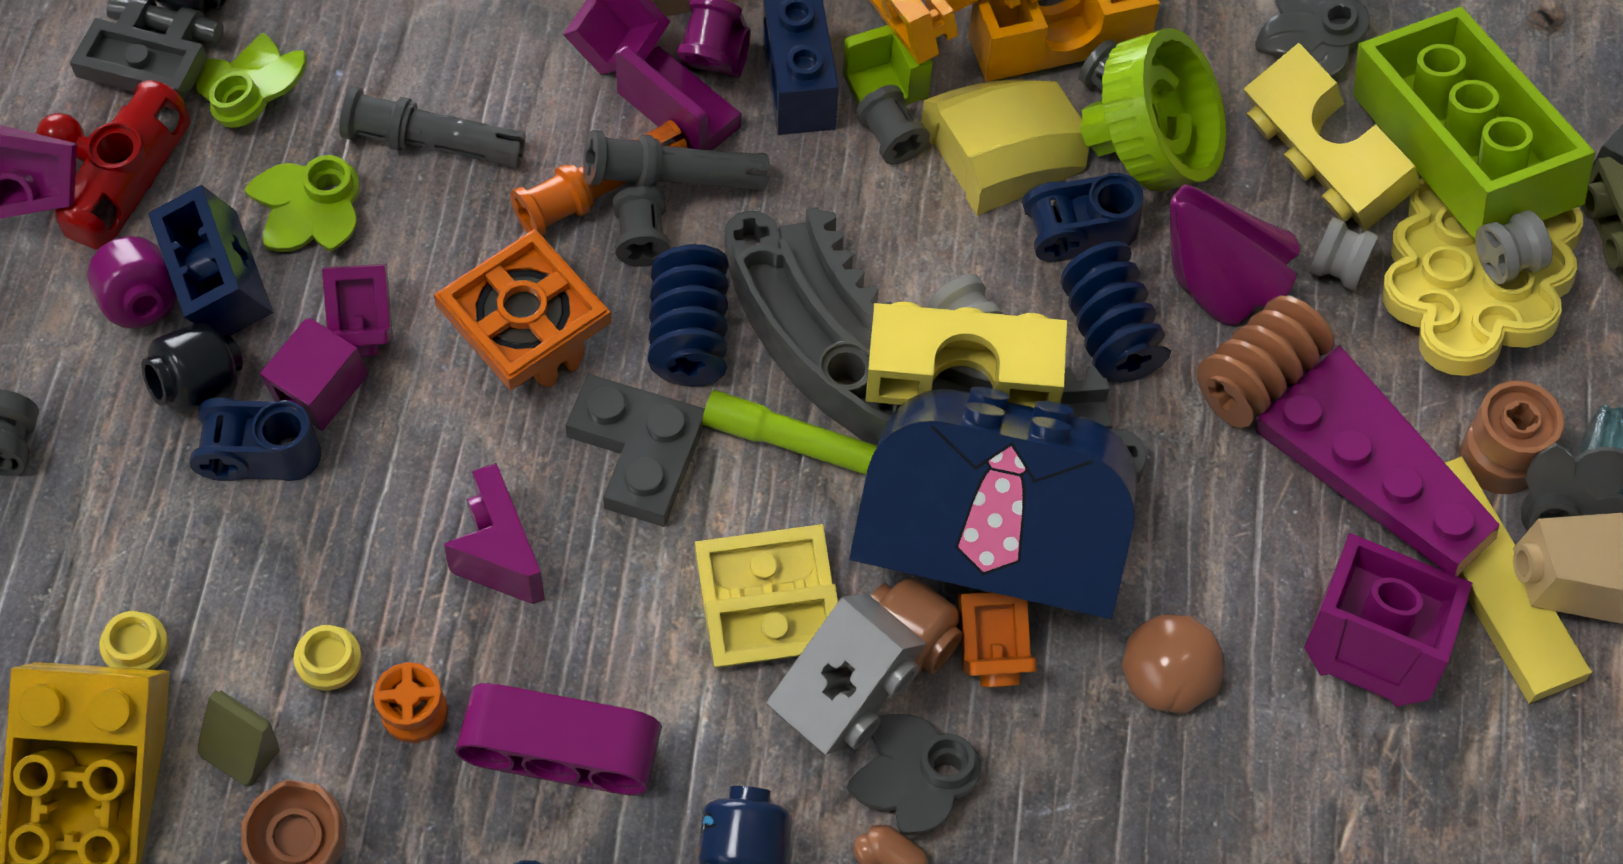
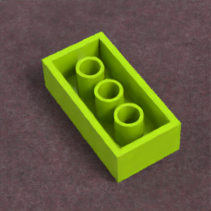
[1353,6,1595,240]

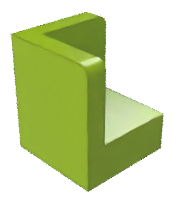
[842,25,933,105]

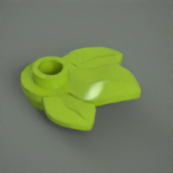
[195,33,307,128]
[244,155,360,252]

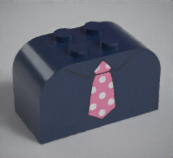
[849,387,1137,619]

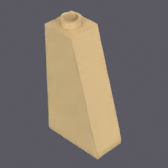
[1513,513,1623,624]

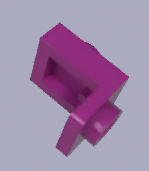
[322,263,393,357]

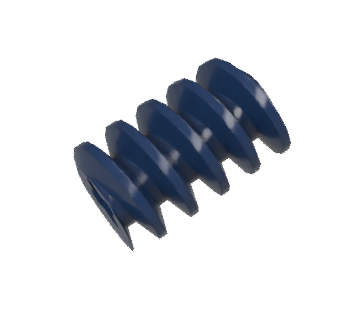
[1060,241,1171,383]
[647,244,729,386]

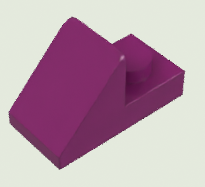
[444,463,545,604]

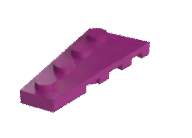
[1256,345,1500,578]

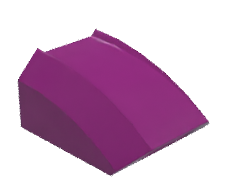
[1304,533,1472,707]

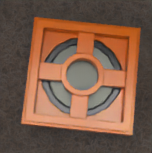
[434,229,611,391]

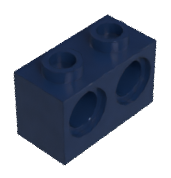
[763,0,838,135]

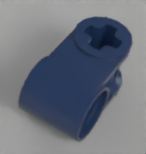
[1022,173,1144,262]
[190,397,321,481]

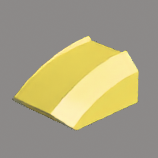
[921,80,1089,216]

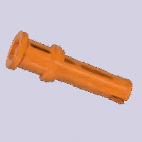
[510,120,688,236]

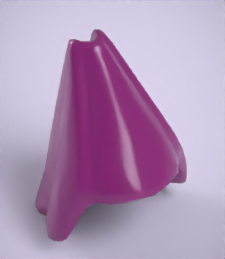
[1170,184,1300,325]

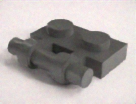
[70,0,224,102]

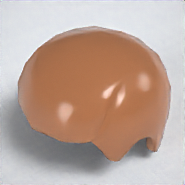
[1121,614,1225,714]
[241,780,347,864]

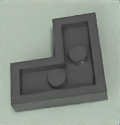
[565,374,705,527]

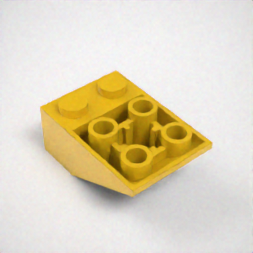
[0,662,170,864]

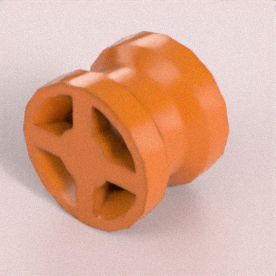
[373,662,448,743]

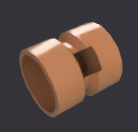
[1459,380,1564,494]

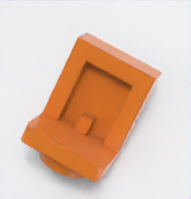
[958,591,1037,687]

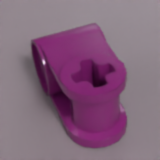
[676,0,751,78]

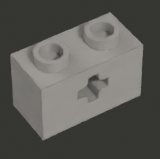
[766,593,927,755]

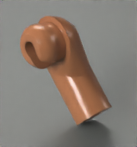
[853,825,929,864]

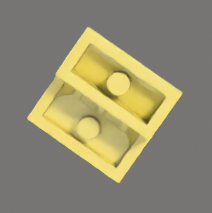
[694,524,838,668]

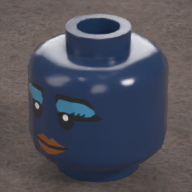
[698,786,792,864]

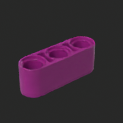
[455,683,662,795]

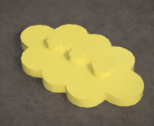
[1382,178,1583,376]

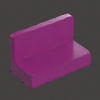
[615,45,741,150]

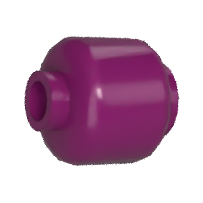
[87,236,177,329]

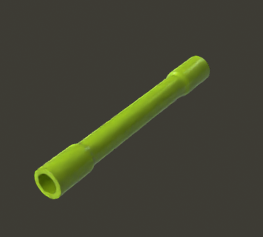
[702,389,877,475]

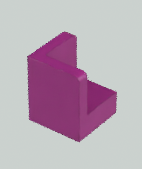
[563,0,671,75]
[259,318,368,431]

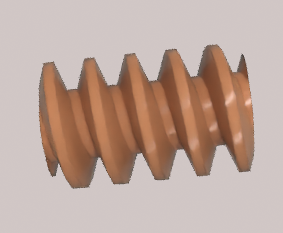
[1197,295,1334,428]

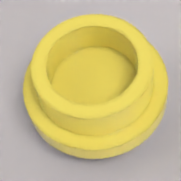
[99,611,169,670]
[293,625,362,691]

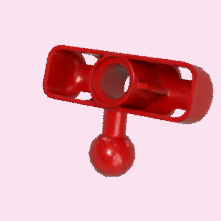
[35,80,191,250]

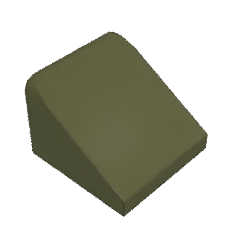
[198,690,280,786]

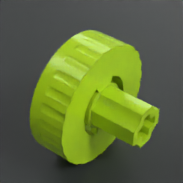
[1080,28,1226,192]

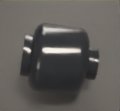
[141,322,243,414]

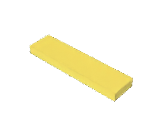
[1445,456,1592,704]

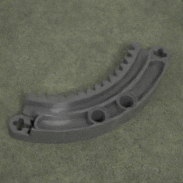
[725,207,1147,484]

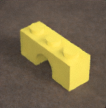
[1244,43,1421,231]
[865,302,1067,407]

